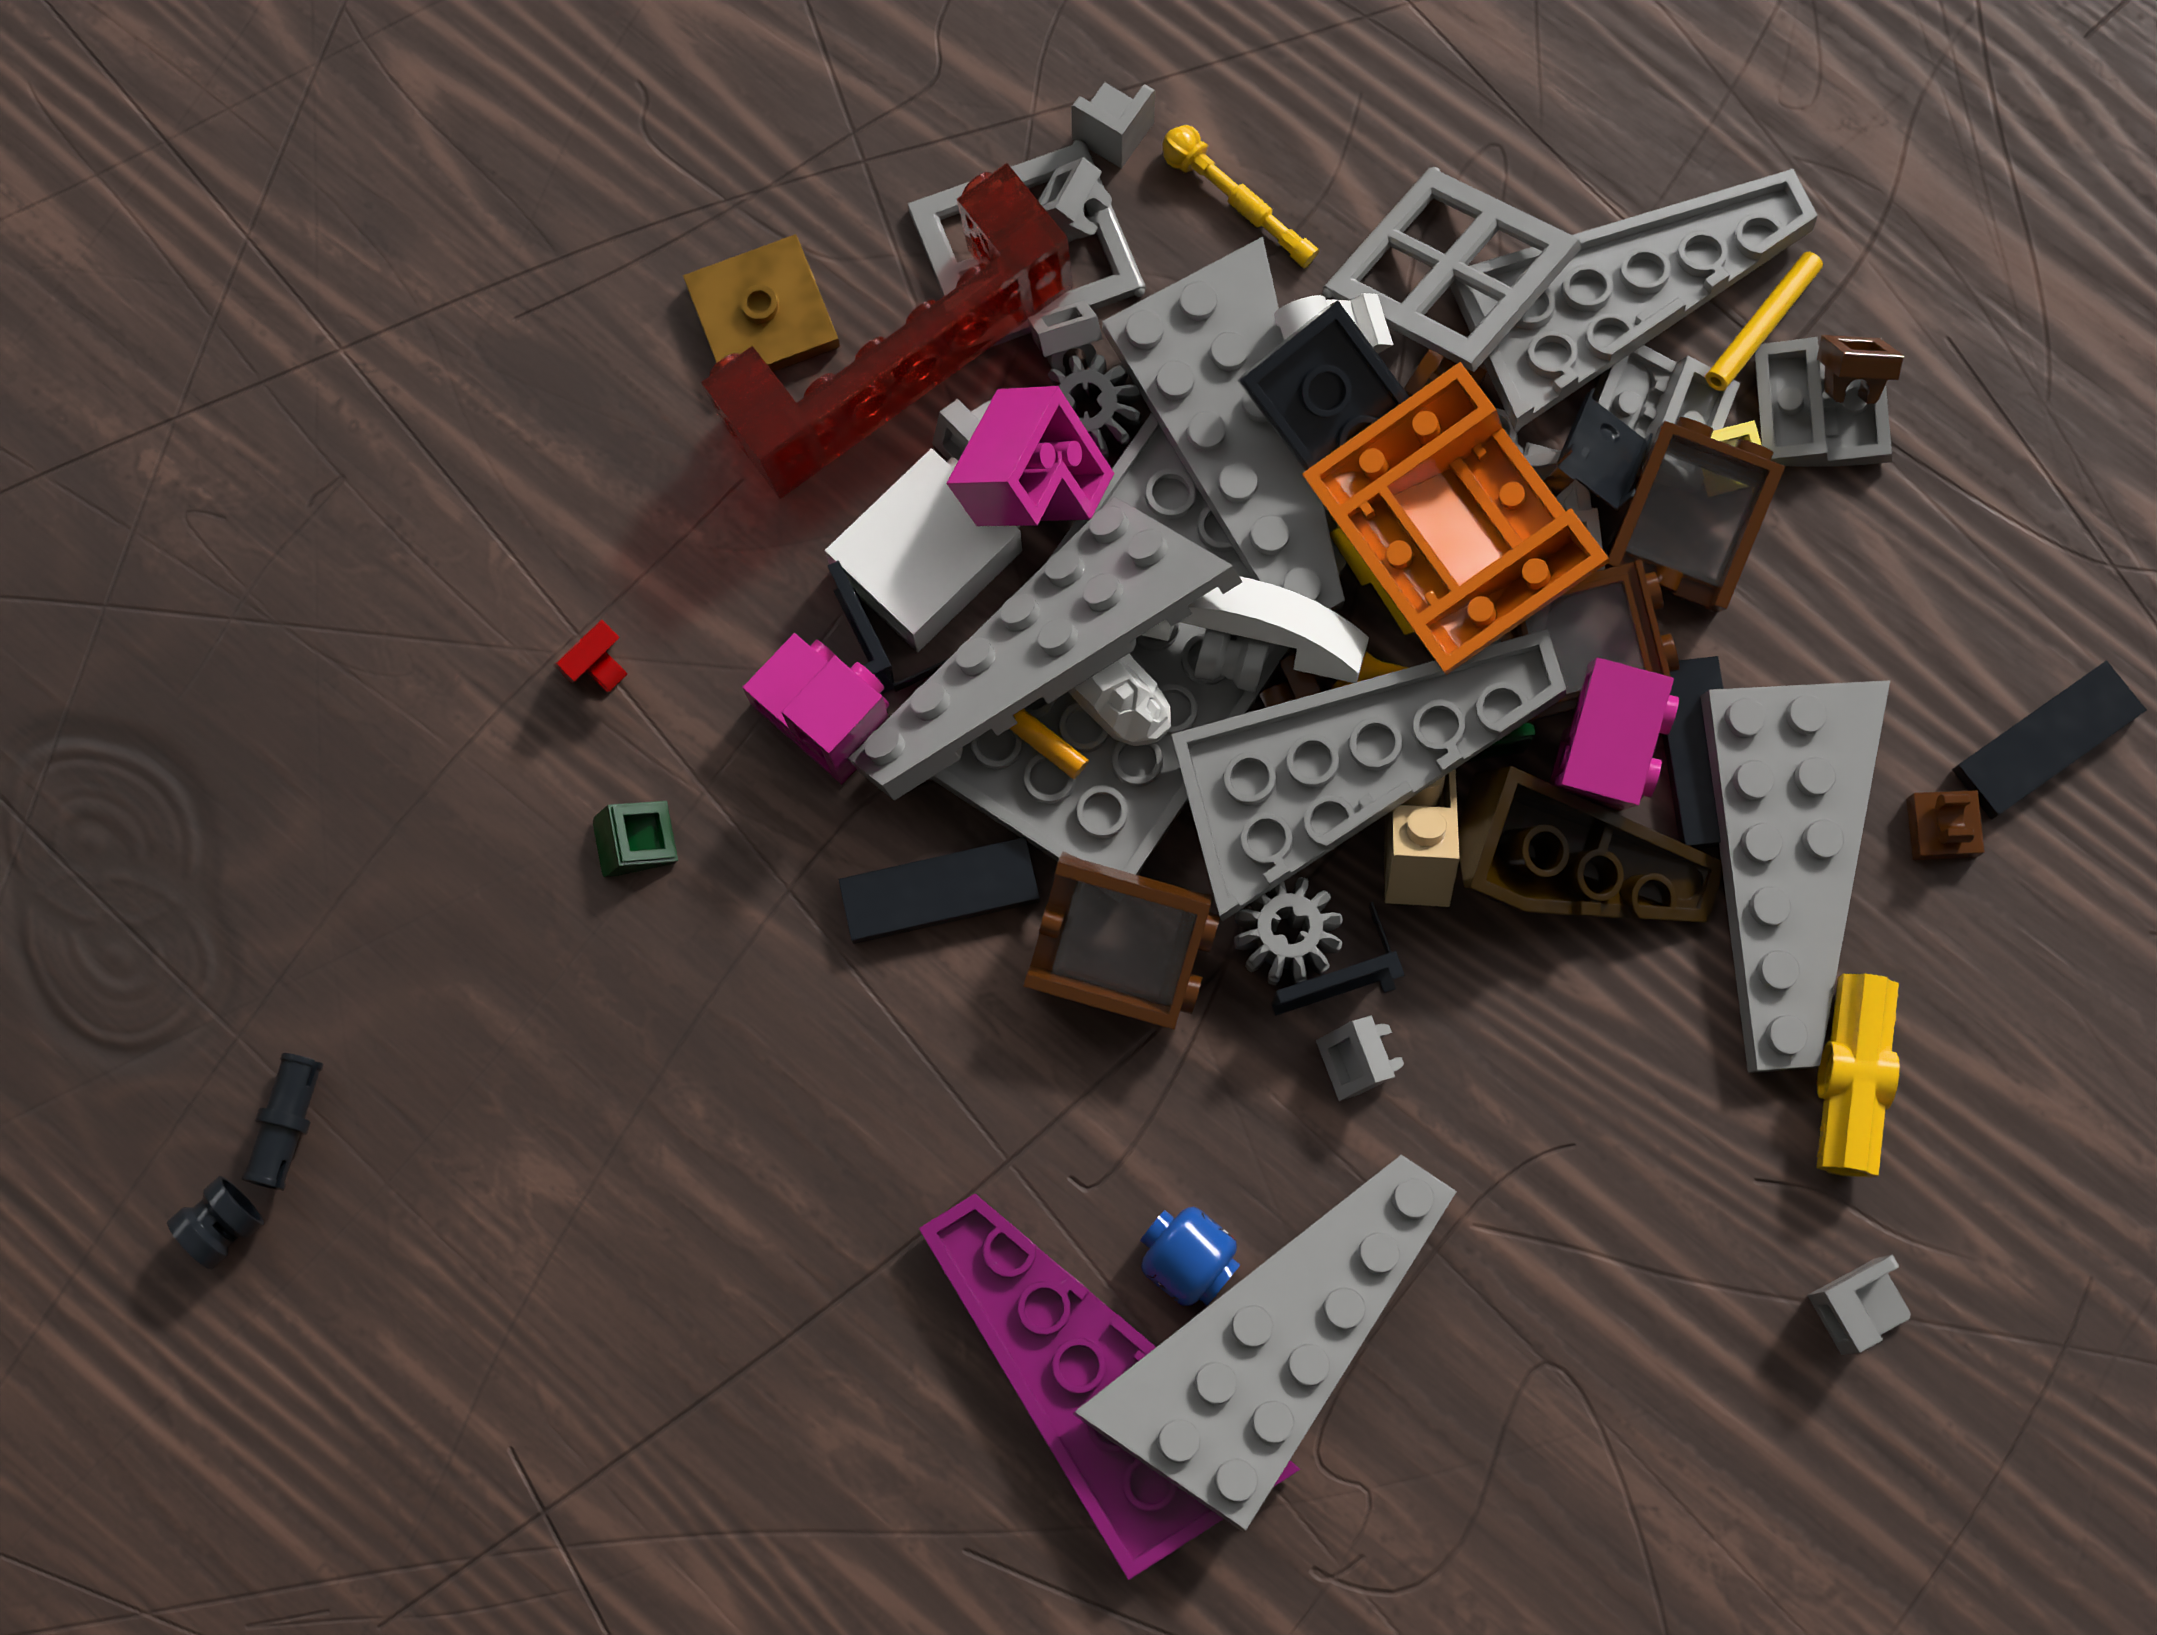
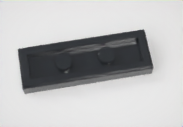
[1662,656,1724,849]
[1952,660,2147,820]
[838,837,1040,944]

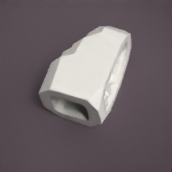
[1068,654,1171,746]

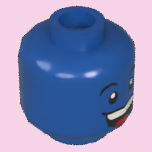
[1140,1207,1241,1306]

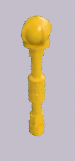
[1162,125,1319,268]

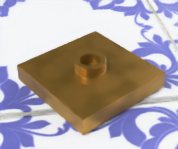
[683,234,840,389]

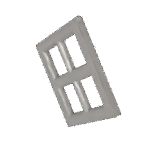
[908,140,1146,356]
[1323,167,1581,372]

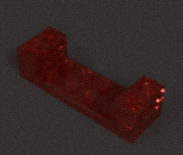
[701,163,1074,499]

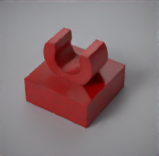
[553,619,628,692]

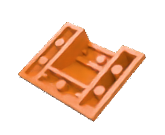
[1302,362,1610,675]

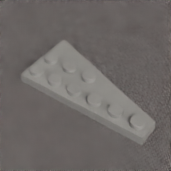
[1450,169,1818,431]
[1102,237,1345,612]
[848,496,1242,800]
[1171,629,1566,921]
[1700,680,1890,1073]
[1073,1155,1457,1532]

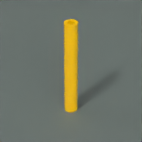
[1705,252,1823,391]

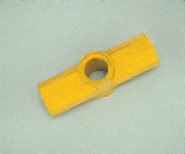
[1816,973,1900,1178]

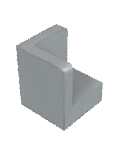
[1071,82,1155,169]
[1807,1255,1911,1355]

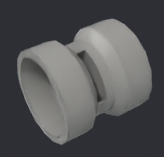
[1194,628,1270,693]

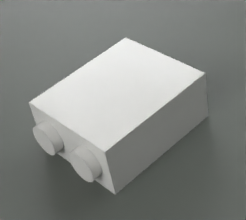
[825,448,1022,653]

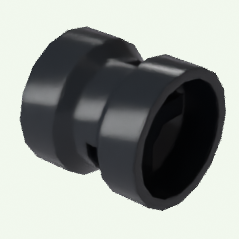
[167,1176,264,1269]

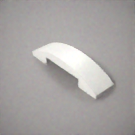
[1141,577,1369,683]

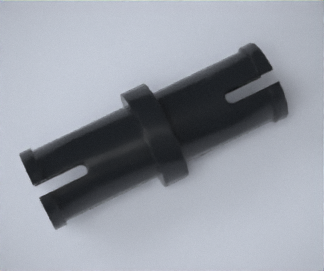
[242,1053,324,1191]

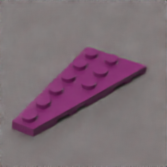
[919,1194,1301,1580]

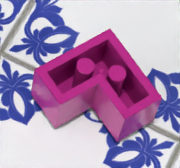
[946,386,1114,526]
[742,633,890,785]
[1549,657,1679,811]

